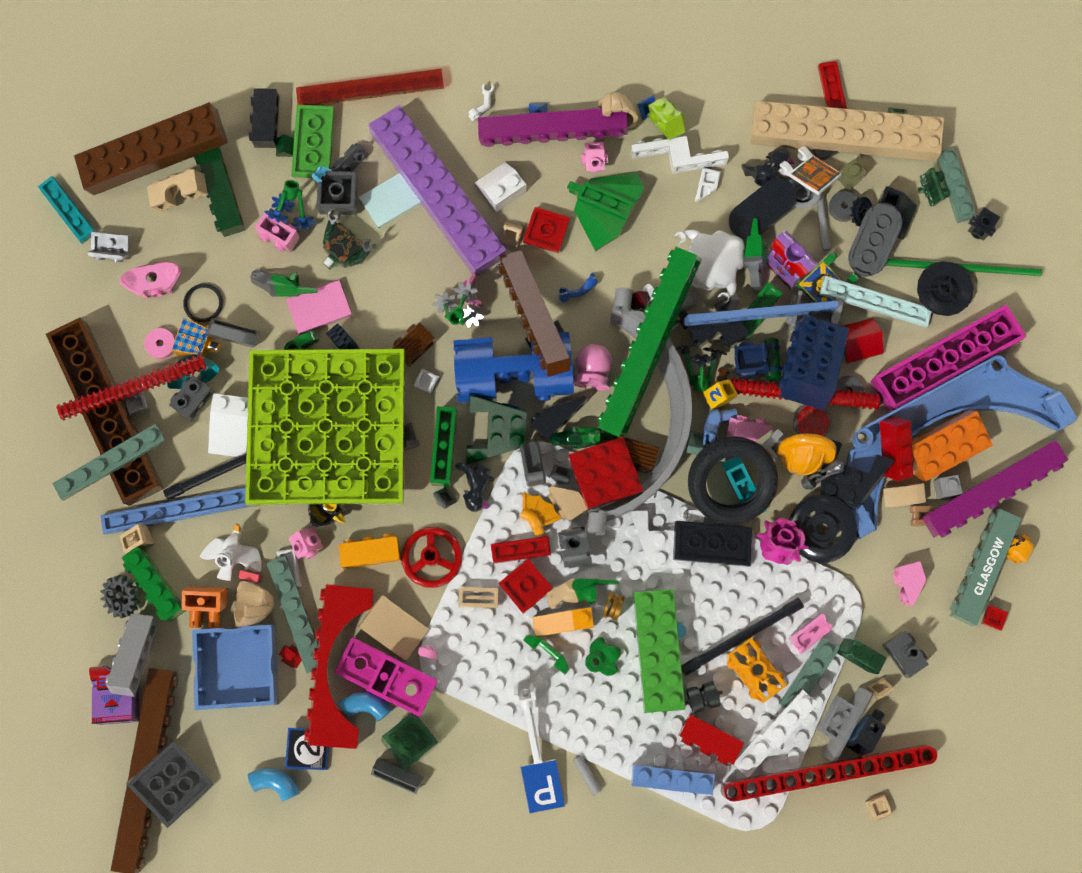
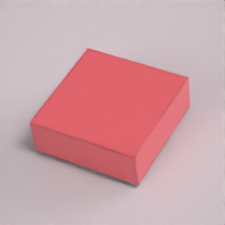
[239,570,263,584]

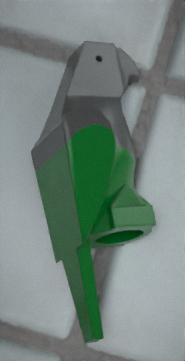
[744,218,768,290]
[250,268,318,297]

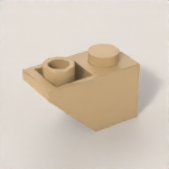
[547,486,588,523]

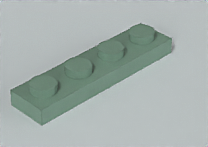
[937,148,976,223]
[779,638,839,708]

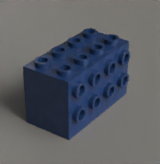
[778,315,849,411]

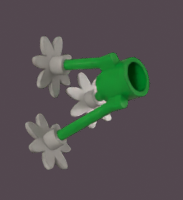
[432,282,484,328]

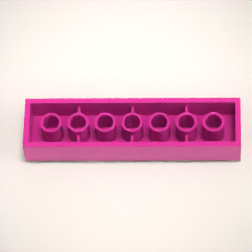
[870,304,1027,413]

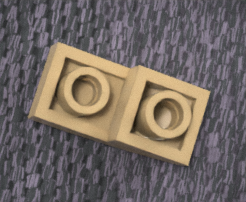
[883,483,926,508]

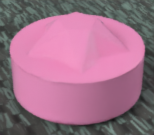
[418,645,438,660]

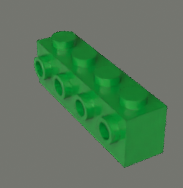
[121,546,187,622]

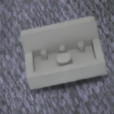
[87,231,130,262]

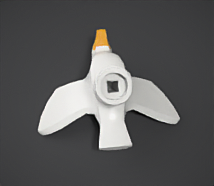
[200,524,262,581]

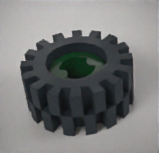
[326,323,360,349]

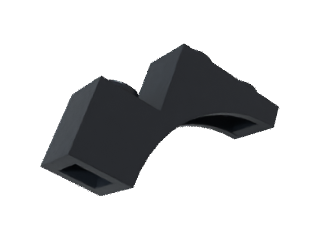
[678,310,750,349]

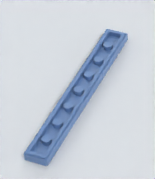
[684,301,839,326]
[101,487,252,535]

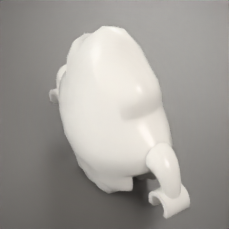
[673,230,745,306]

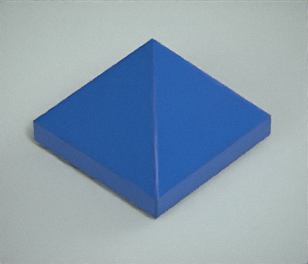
[637,96,656,120]
[529,103,547,114]

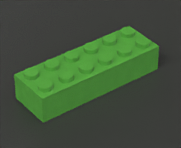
[633,589,685,713]

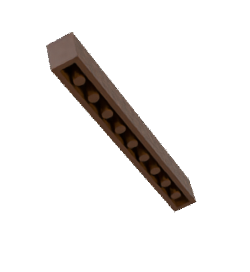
[110,668,179,873]

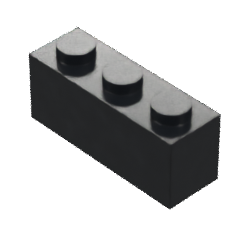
[249,88,280,148]

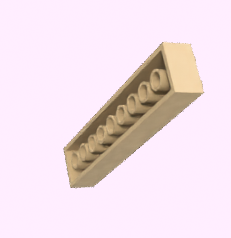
[750,101,944,161]

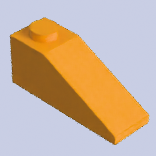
[532,608,594,637]

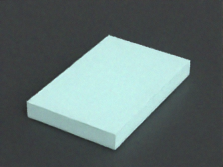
[359,173,421,229]

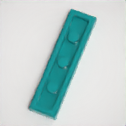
[37,176,95,244]

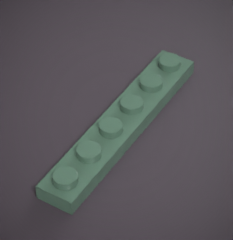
[52,424,166,501]
[267,556,318,673]

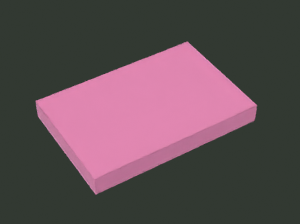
[286,280,352,335]

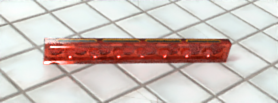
[296,69,444,106]

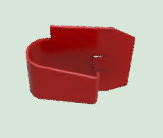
[279,644,302,668]

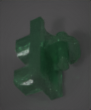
[917,168,950,207]

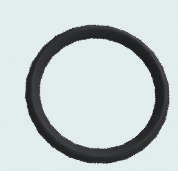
[183,284,223,322]

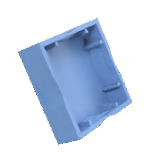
[192,625,279,710]

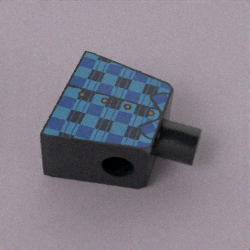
[845,709,886,756]

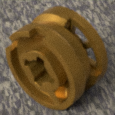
[602,591,625,622]

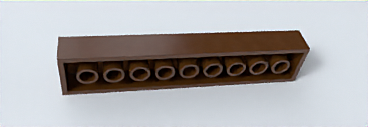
[46,317,164,506]

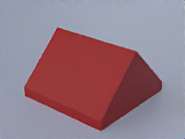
[843,318,884,364]

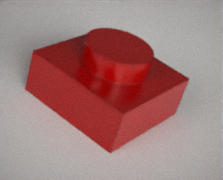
[981,605,1008,631]

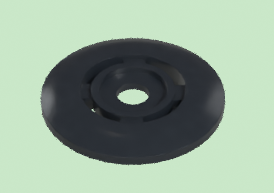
[789,495,857,563]

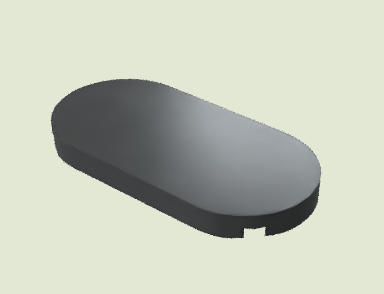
[848,203,902,277]

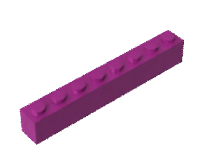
[478,108,628,147]
[921,440,1069,538]

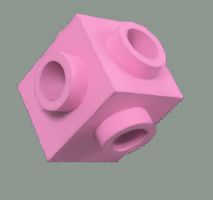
[581,142,608,173]
[289,526,323,559]

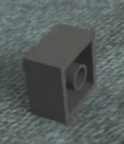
[316,171,359,215]

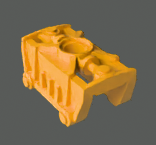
[726,637,787,703]

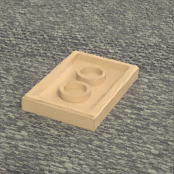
[358,595,429,661]

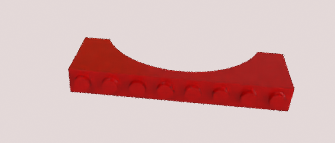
[304,584,373,749]

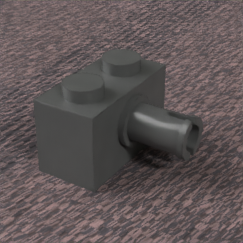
[882,631,929,678]

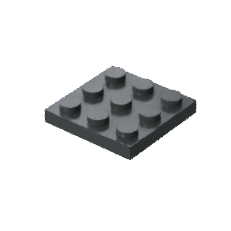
[126,741,214,828]

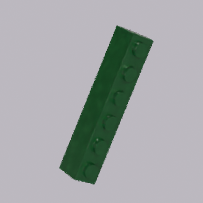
[194,147,245,237]

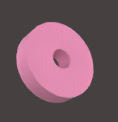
[145,328,175,359]

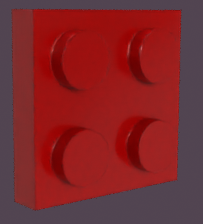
[523,207,570,254]
[498,558,553,614]

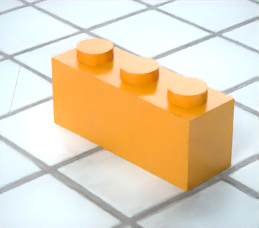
[338,534,401,569]

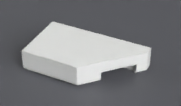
[695,167,721,202]

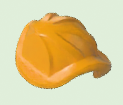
[775,434,836,475]

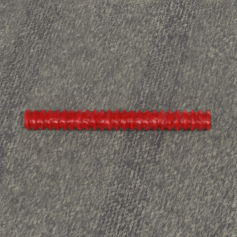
[56,354,207,421]
[731,377,881,410]

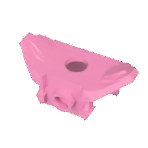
[119,262,181,299]

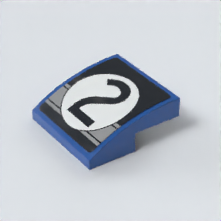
[285,728,329,770]

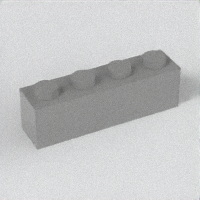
[106,614,158,697]

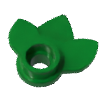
[585,637,621,676]

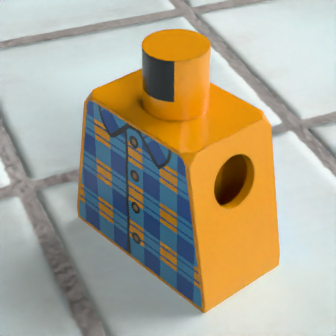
[171,317,221,358]

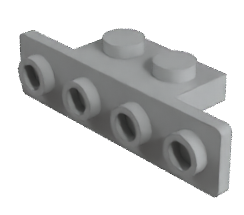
[817,687,873,763]

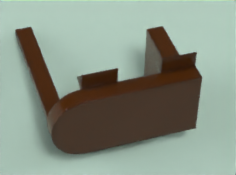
[716,368,730,382]

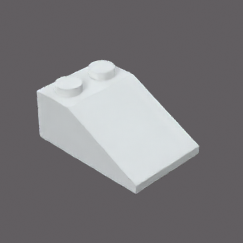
[208,393,248,457]

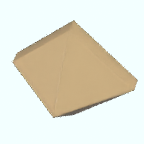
[867,677,895,700]

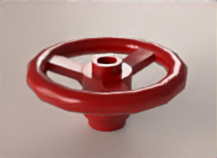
[401,527,462,588]

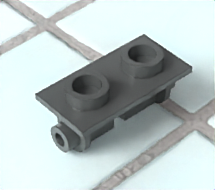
[331,143,368,172]

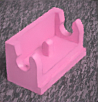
[789,613,833,654]

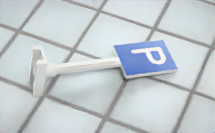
[514,683,565,813]

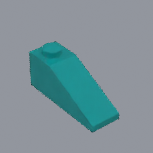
[722,456,767,514]

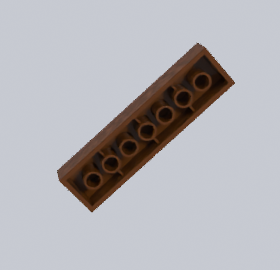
[74,102,228,195]

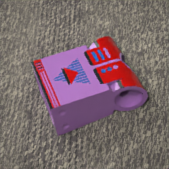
[767,231,818,290]
[89,666,139,725]

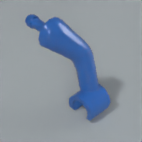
[559,273,598,302]

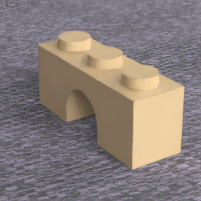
[147,169,208,212]

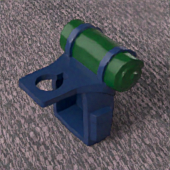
[735,337,783,381]

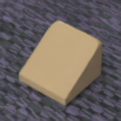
[500,222,524,247]

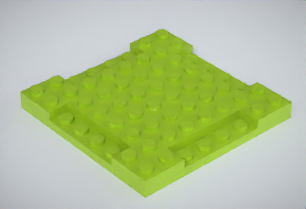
[245,349,405,506]

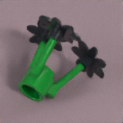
[675,343,727,391]

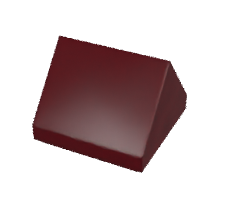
[631,291,648,310]

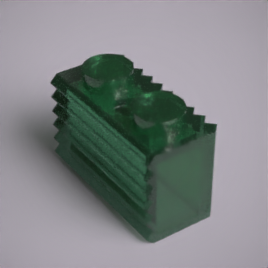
[837,637,886,675]

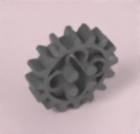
[100,575,140,618]

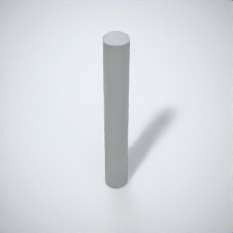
[817,195,831,251]

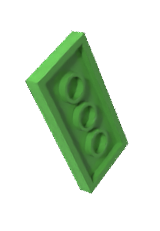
[291,105,335,178]

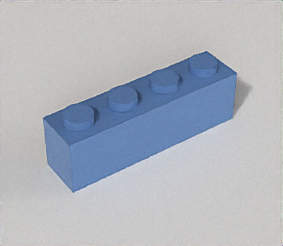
[631,764,715,795]

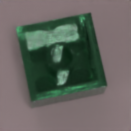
[381,713,439,772]

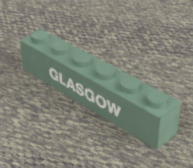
[950,509,1022,626]

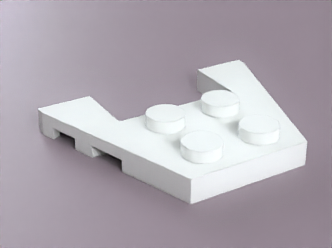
[630,510,705,570]

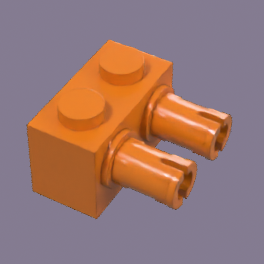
[182,586,227,629]

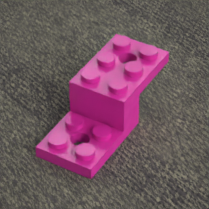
[334,637,438,717]

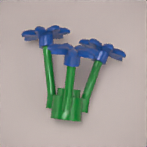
[265,180,316,230]

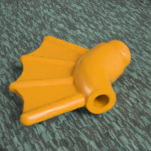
[520,491,562,536]

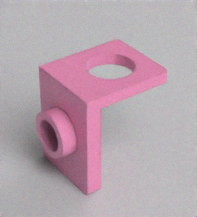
[463,273,483,309]

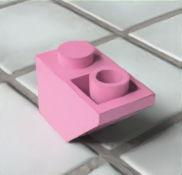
[726,415,772,442]
[893,561,926,607]

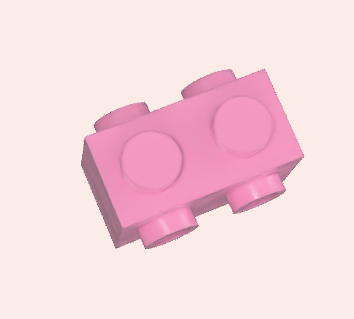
[255,212,300,253]

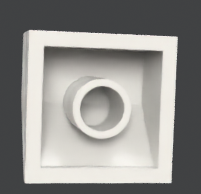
[475,162,526,212]

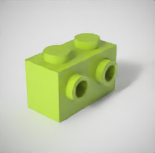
[648,97,686,140]

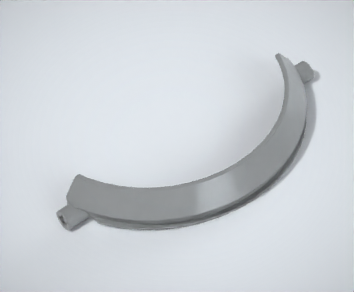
[587,287,692,535]

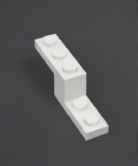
[631,135,729,174]
[734,690,818,778]

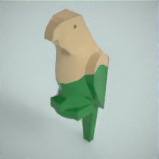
[547,579,619,609]

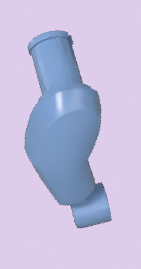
[703,408,738,445]

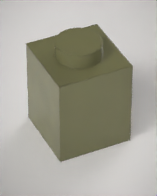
[837,159,867,191]

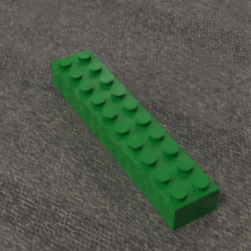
[598,247,702,437]

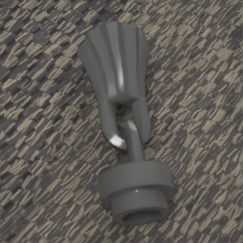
[801,459,845,490]

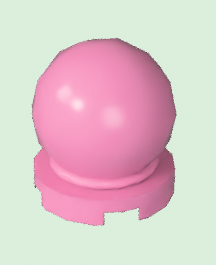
[573,344,613,391]

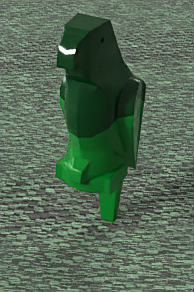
[551,425,620,449]

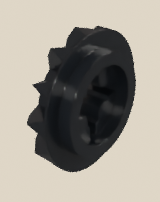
[850,197,872,227]

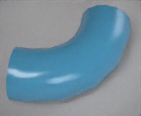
[338,692,394,721]
[247,768,300,802]

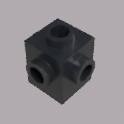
[968,207,1000,241]

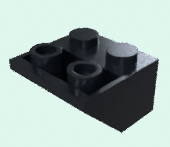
[877,186,917,240]

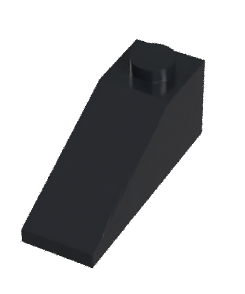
[531,396,587,442]

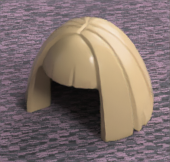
[598,92,638,130]
[233,581,274,627]

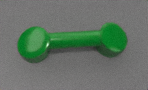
[523,635,569,675]

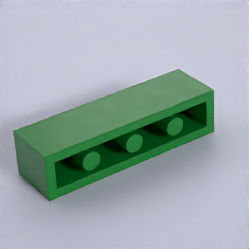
[430,406,458,487]

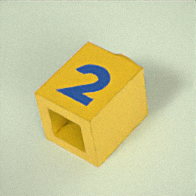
[703,379,738,409]

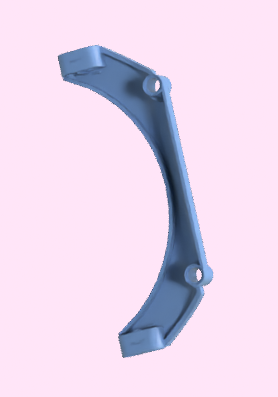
[846,356,1077,539]

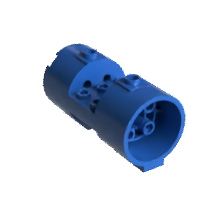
[453,332,574,403]

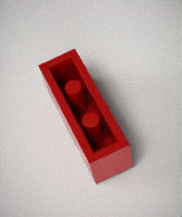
[880,416,914,481]
[678,714,744,766]

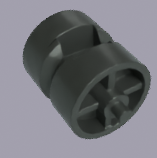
[685,681,723,714]

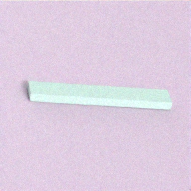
[819,276,932,328]

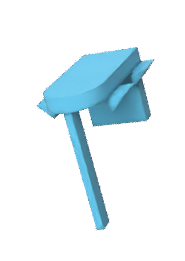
[312,166,331,183]

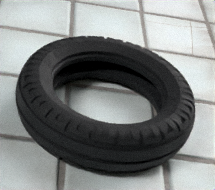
[688,437,778,524]

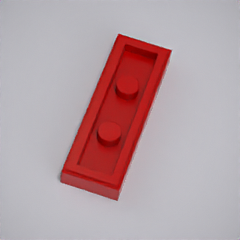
[817,61,847,109]
[491,536,551,564]

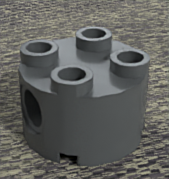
[558,526,592,569]

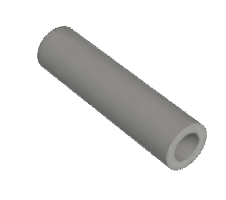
[573,755,602,795]

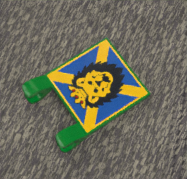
[796,252,859,303]

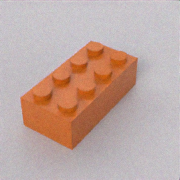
[912,410,993,481]

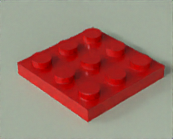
[568,437,643,510]

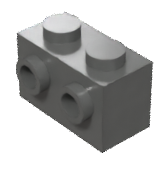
[169,375,214,422]

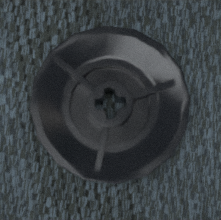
[917,261,974,316]

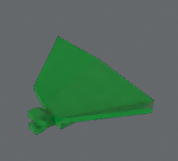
[567,172,644,252]

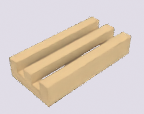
[458,587,499,608]

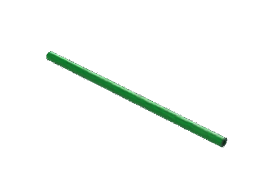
[885,259,1042,276]

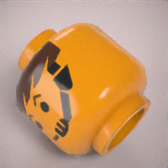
[1006,534,1035,564]

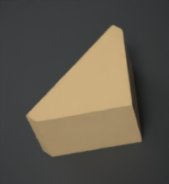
[119,524,154,554]

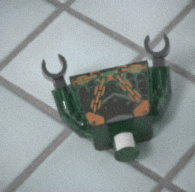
[322,210,377,270]

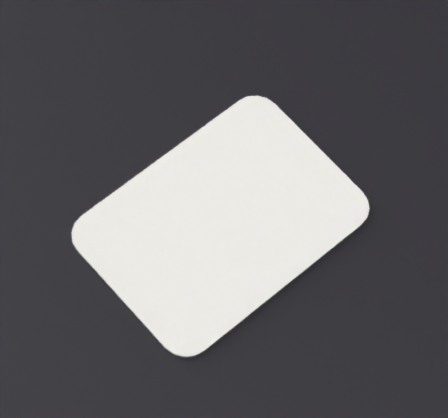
[419,441,863,831]

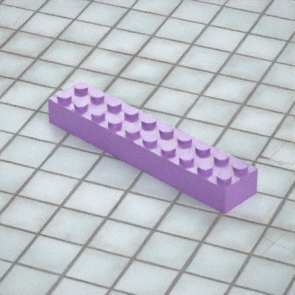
[369,105,506,277]

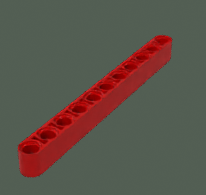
[721,745,937,802]

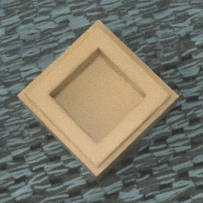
[866,794,893,821]

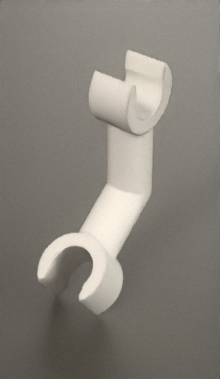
[468,83,494,121]

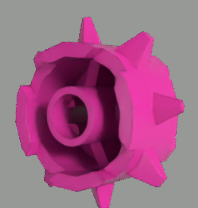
[757,519,809,565]

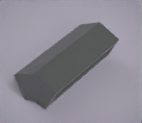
[206,318,259,348]
[371,758,424,794]

